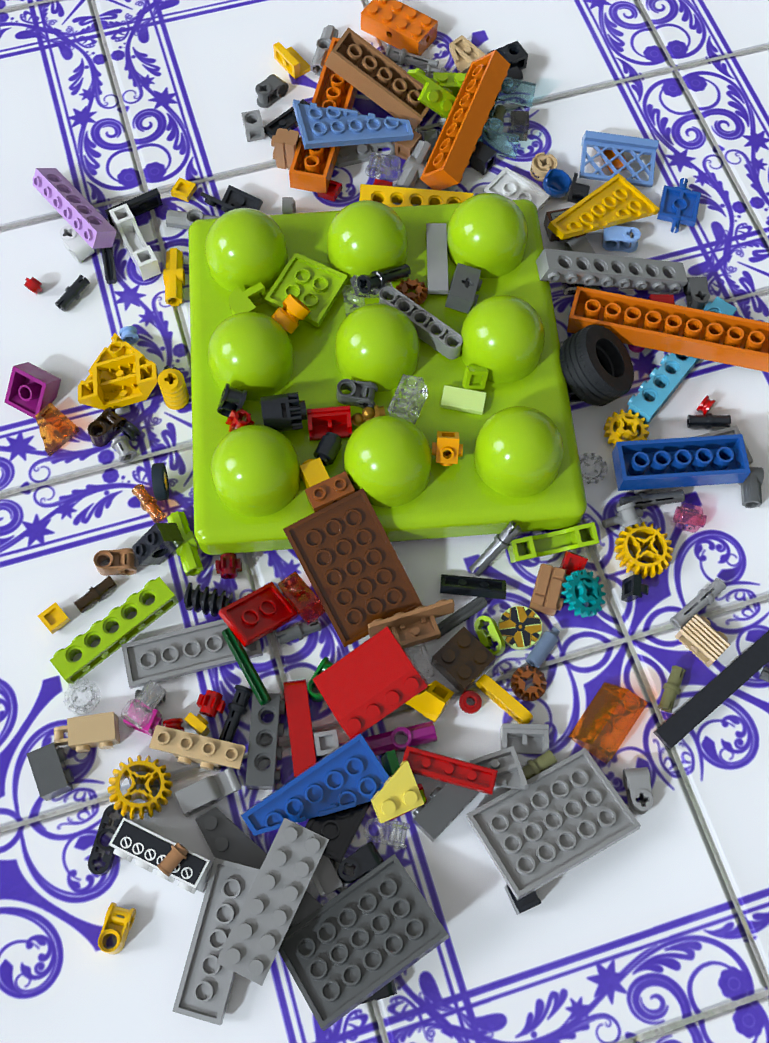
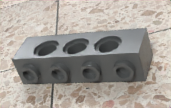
[245,693,286,790]

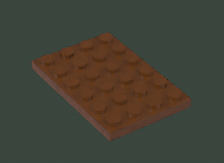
[283,488,423,647]

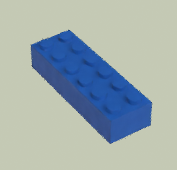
[612,434,751,491]

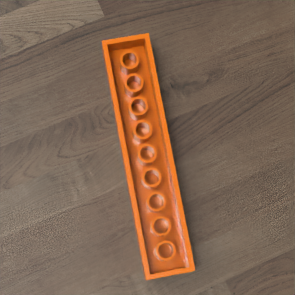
[289,37,358,193]
[567,286,769,372]

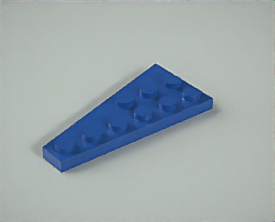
[241,733,389,836]

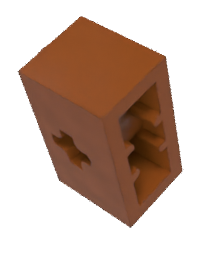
[305,471,355,512]

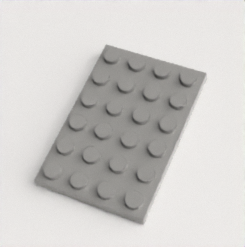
[466,748,641,900]

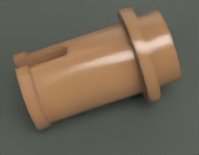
[157,842,189,877]

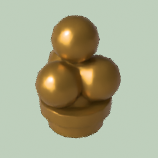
[351,405,385,426]

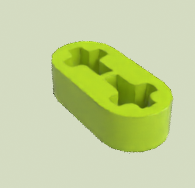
[474,616,506,656]

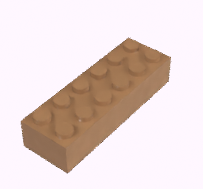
[324,27,429,131]

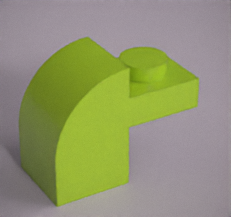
[229,282,266,315]

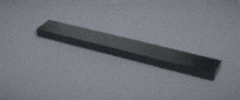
[653,631,769,750]

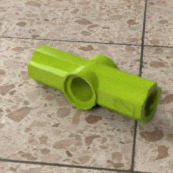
[167,511,204,576]

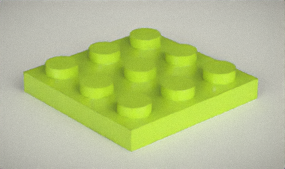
[264,252,348,327]

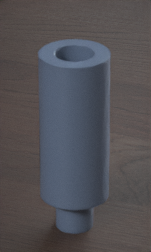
[525,627,560,669]

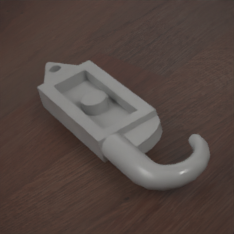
[335,142,395,168]

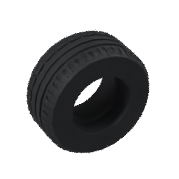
[560,325,634,406]

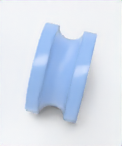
[119,326,139,344]

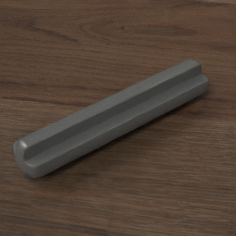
[437,597,488,639]

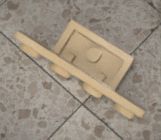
[149,725,246,771]

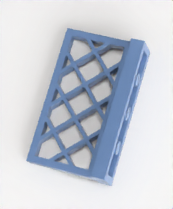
[579,130,659,187]

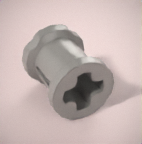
[111,435,137,463]

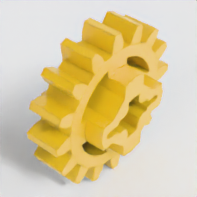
[603,409,649,449]

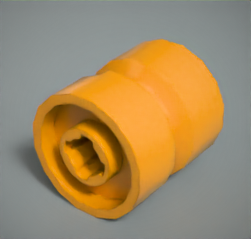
[271,294,311,334]

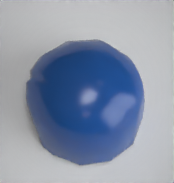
[543,168,572,199]

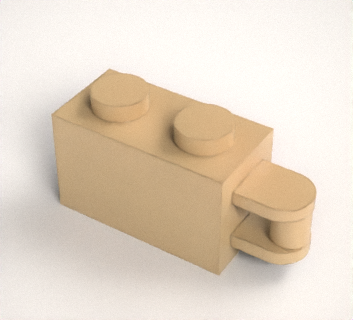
[54,712,120,753]

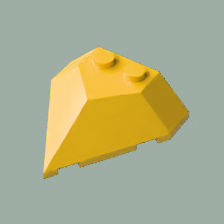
[78,333,158,410]

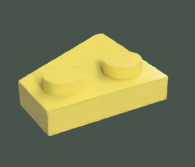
[371,760,424,824]

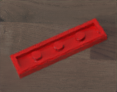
[403,746,498,795]

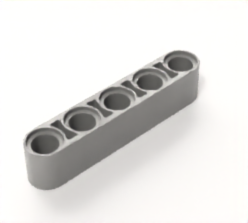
[379,286,463,359]

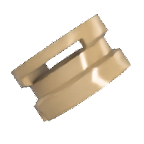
[530,152,558,182]

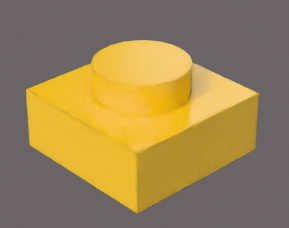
[171,177,197,202]
[38,602,71,634]
[184,712,210,736]

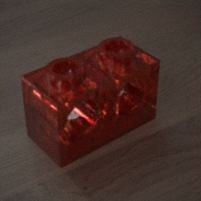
[278,571,325,625]

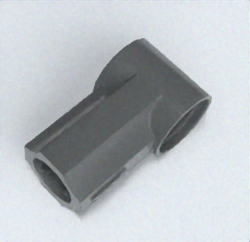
[738,467,764,508]

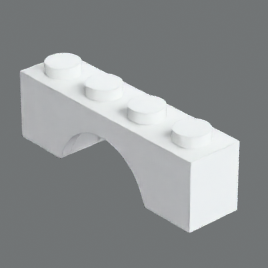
[109,203,161,281]

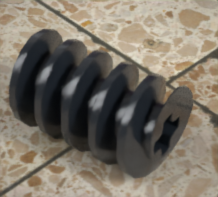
[184,582,233,618]

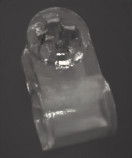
[365,152,401,181]
[364,818,411,850]

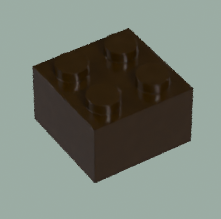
[431,627,496,694]

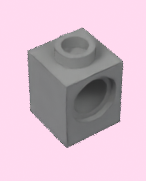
[241,110,265,142]

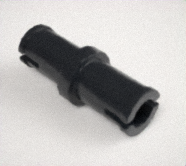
[55,275,90,312]
[687,413,731,429]

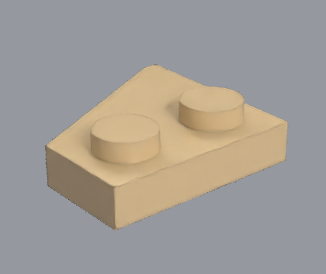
[449,35,486,73]

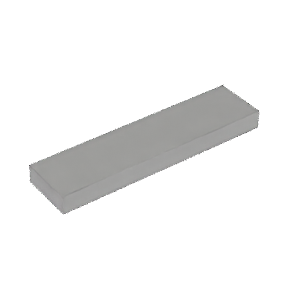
[426,223,448,294]

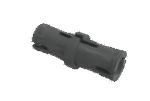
[275,617,321,646]

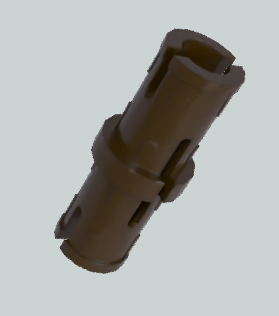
[73,576,117,613]

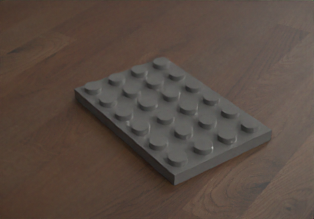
[278,854,450,1031]

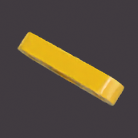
[476,674,533,724]

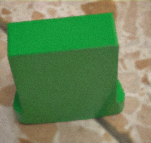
[381,750,415,778]

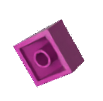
[4,362,61,420]

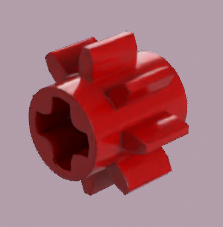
[226,409,254,432]
[196,690,226,718]

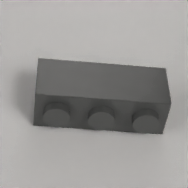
[413,783,479,842]

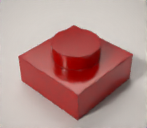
[317,180,343,202]
[560,550,588,575]

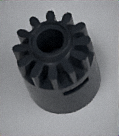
[260,392,307,432]

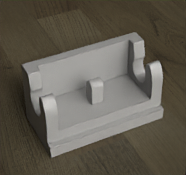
[500,723,549,754]

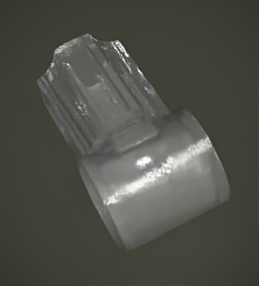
[121,680,167,729]

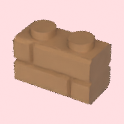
[271,128,300,170]
[529,564,567,616]

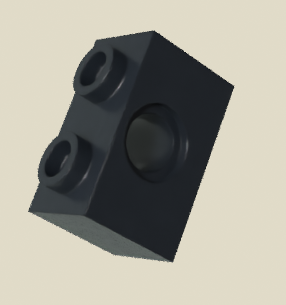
[132,523,184,565]

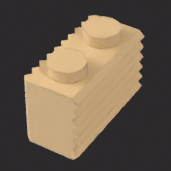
[675,614,731,667]

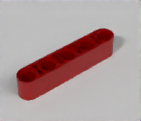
[283,679,317,778]

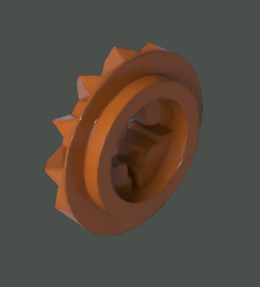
[396,278,428,305]
[511,665,547,701]

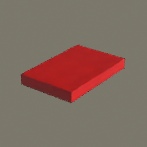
[218,582,298,647]

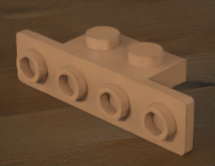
[368,599,455,649]

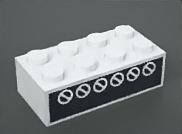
[109,817,213,894]

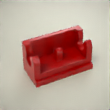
[307,406,352,441]

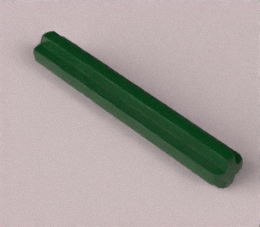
[222,627,271,706]

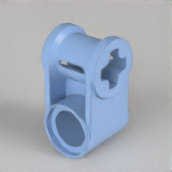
[602,225,641,253]

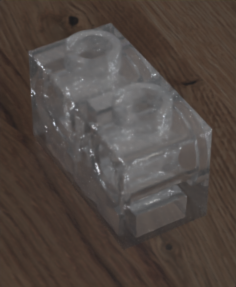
[387,374,429,424]

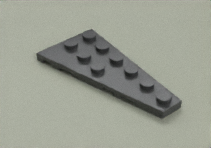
[195,807,322,932]

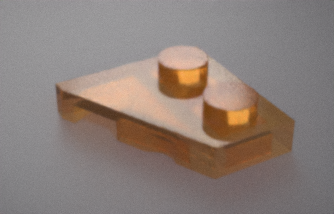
[35,402,80,457]

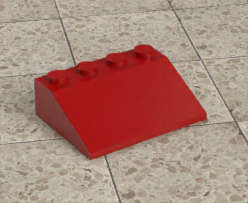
[312,626,428,739]

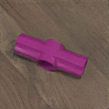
[365,721,437,756]

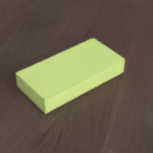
[440,385,486,415]

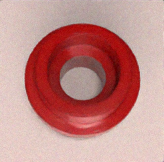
[24,277,43,295]
[459,691,482,714]

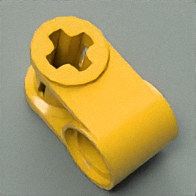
[98,902,136,955]

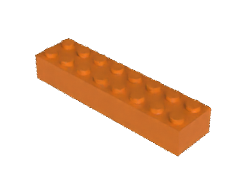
[420,50,511,190]

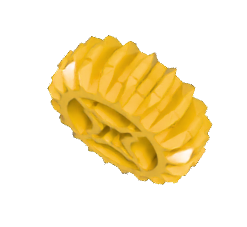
[614,522,674,579]
[107,755,173,820]

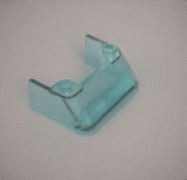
[477,77,536,159]

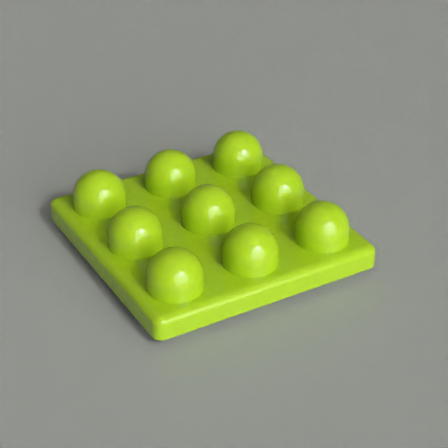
[188,193,587,555]

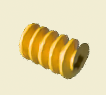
[157,368,189,410]

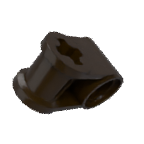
[87,407,128,447]

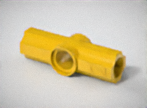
[163,248,185,306]

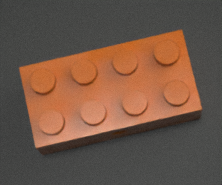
[361,0,438,56]

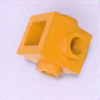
[432,431,463,466]

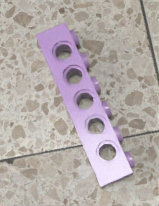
[32,168,117,249]

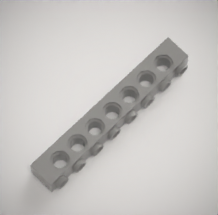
[536,248,688,293]

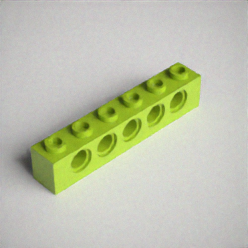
[49,577,179,686]

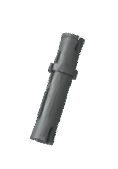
[619,489,685,509]
[469,521,522,577]

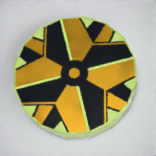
[498,606,542,650]

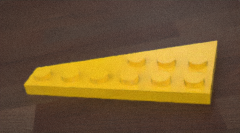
[547,173,660,240]

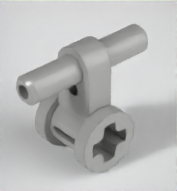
[602,502,643,528]

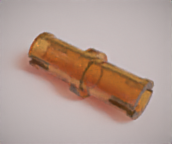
[132,484,166,523]

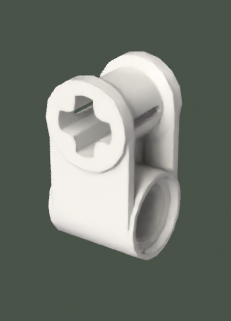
[60,225,95,263]

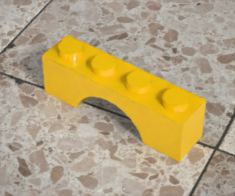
[405,680,454,723]

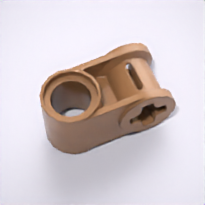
[93,548,137,576]

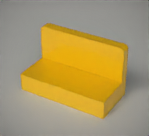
[273,42,311,79]

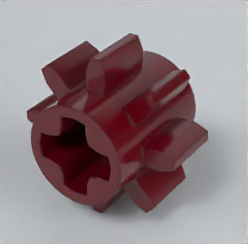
[215,553,242,579]

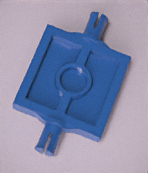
[657,178,701,233]

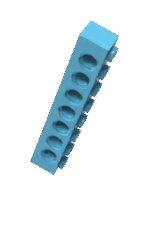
[626,296,737,424]

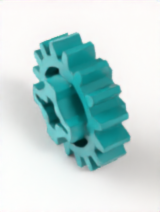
[561,569,606,618]

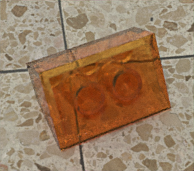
[568,682,648,764]

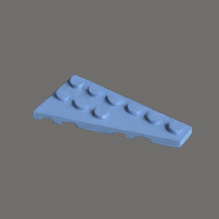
[293,99,414,149]

